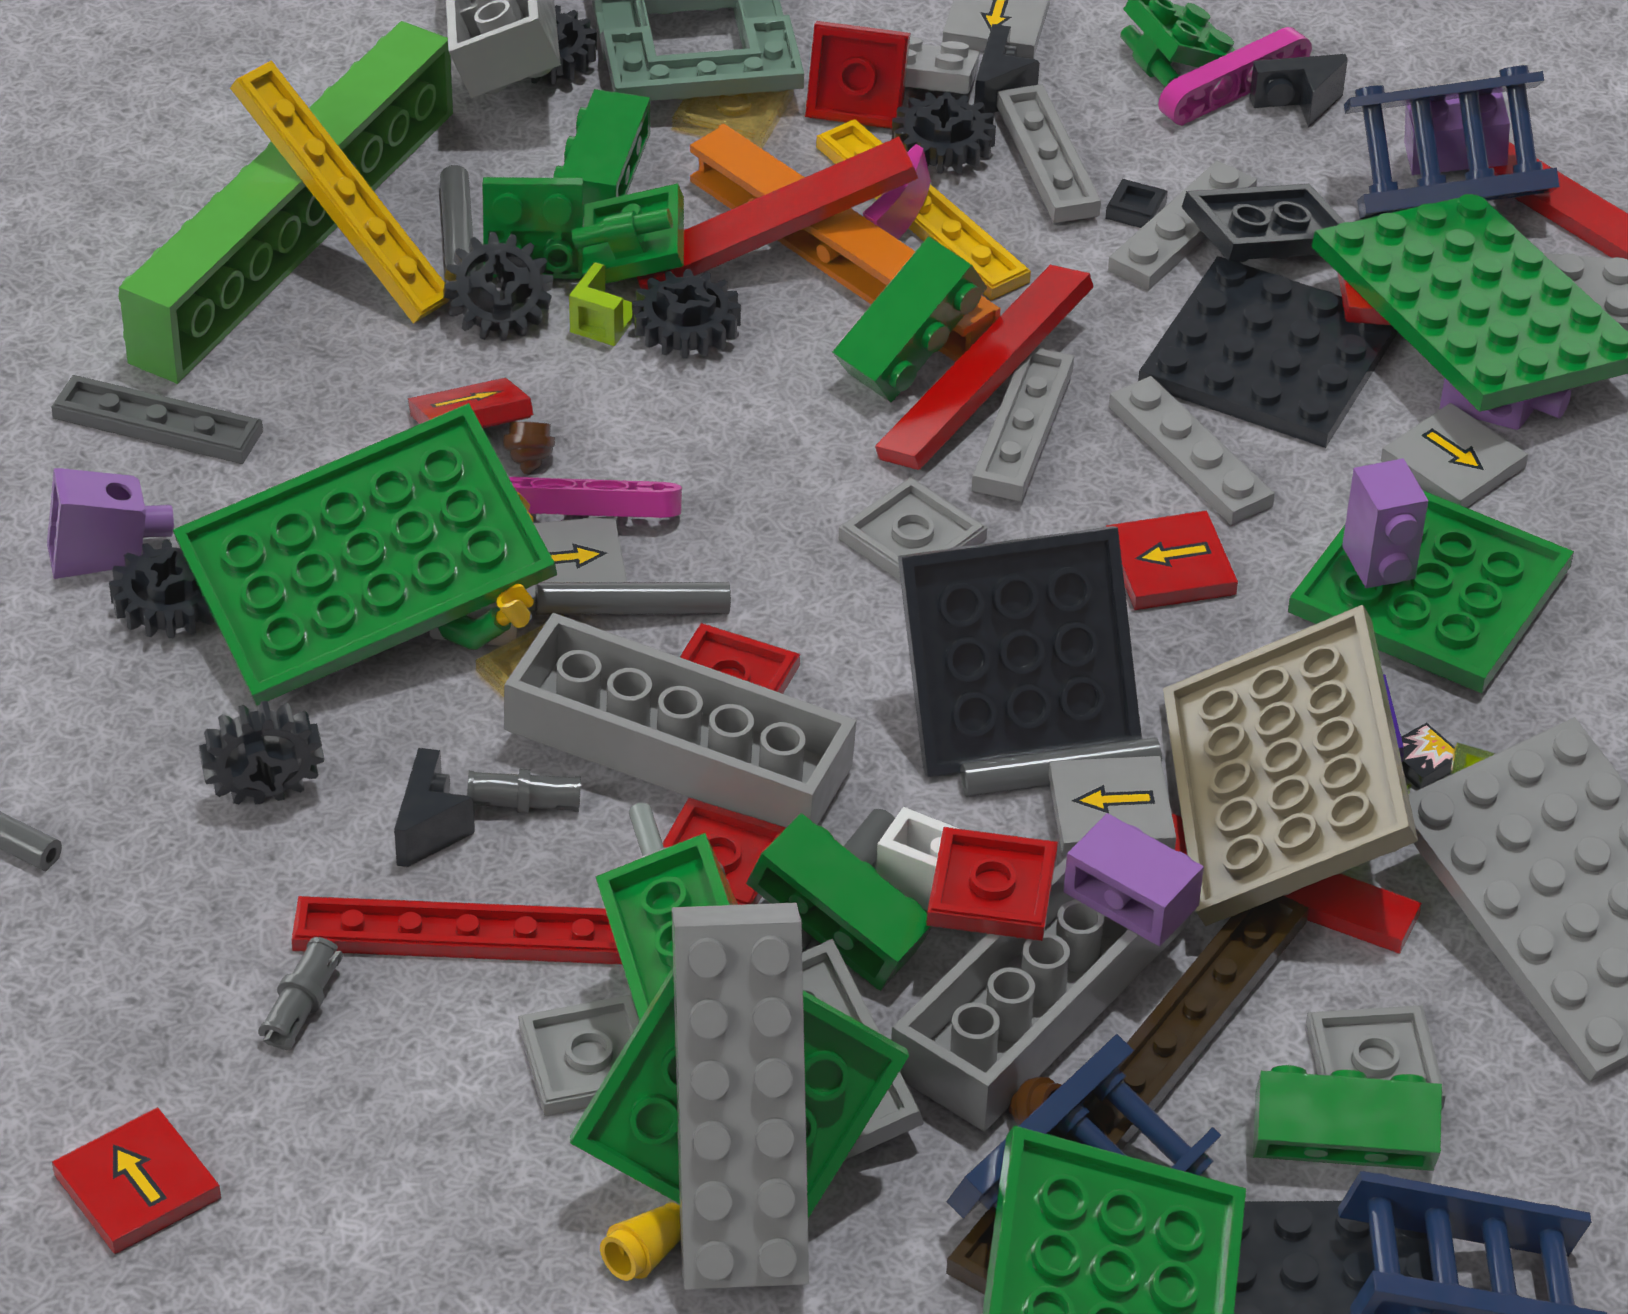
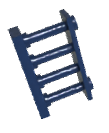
[1344,65,1560,219]
[946,1034,1221,1219]
[1338,1171,1607,1314]

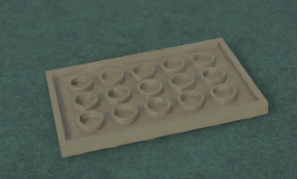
[1163,605,1418,926]

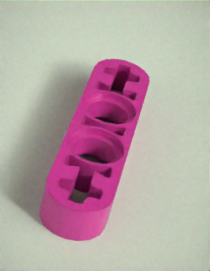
[1158,27,1312,126]
[509,477,682,518]

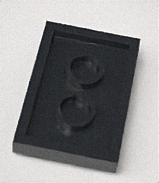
[1182,183,1345,262]

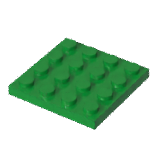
[1288,490,1574,694]
[570,967,909,1218]
[982,1125,1246,1314]

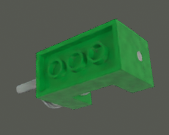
[595,802,738,1020]

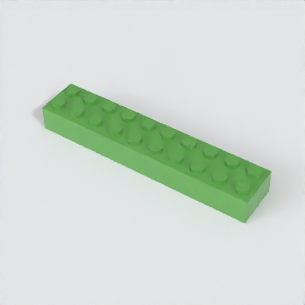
[118,21,453,384]

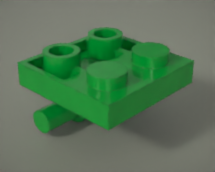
[1120,0,1235,87]
[482,177,583,279]
[572,183,684,284]

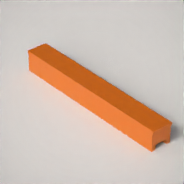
[690,123,1001,362]

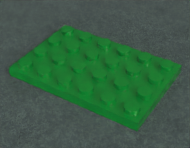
[1312,194,1628,412]
[173,403,557,706]

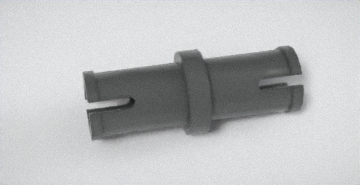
[467,769,581,814]
[258,937,343,1050]

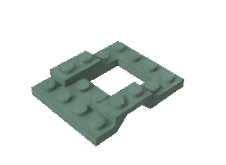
[592,0,804,101]

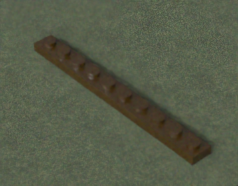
[946,896,1309,1295]

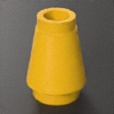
[600,1202,681,1281]

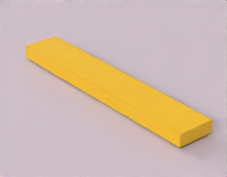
[230,60,450,324]
[816,119,1031,301]

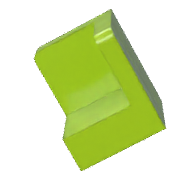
[569,262,632,346]

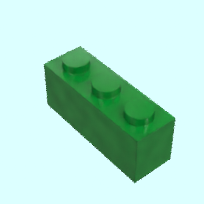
[553,89,650,217]
[832,236,987,403]
[746,813,932,991]
[1253,1065,1442,1171]

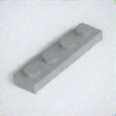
[997,84,1101,223]
[1108,160,1257,290]
[971,347,1074,502]
[1109,376,1275,526]

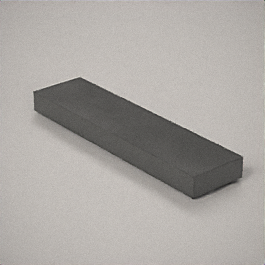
[51,375,263,464]

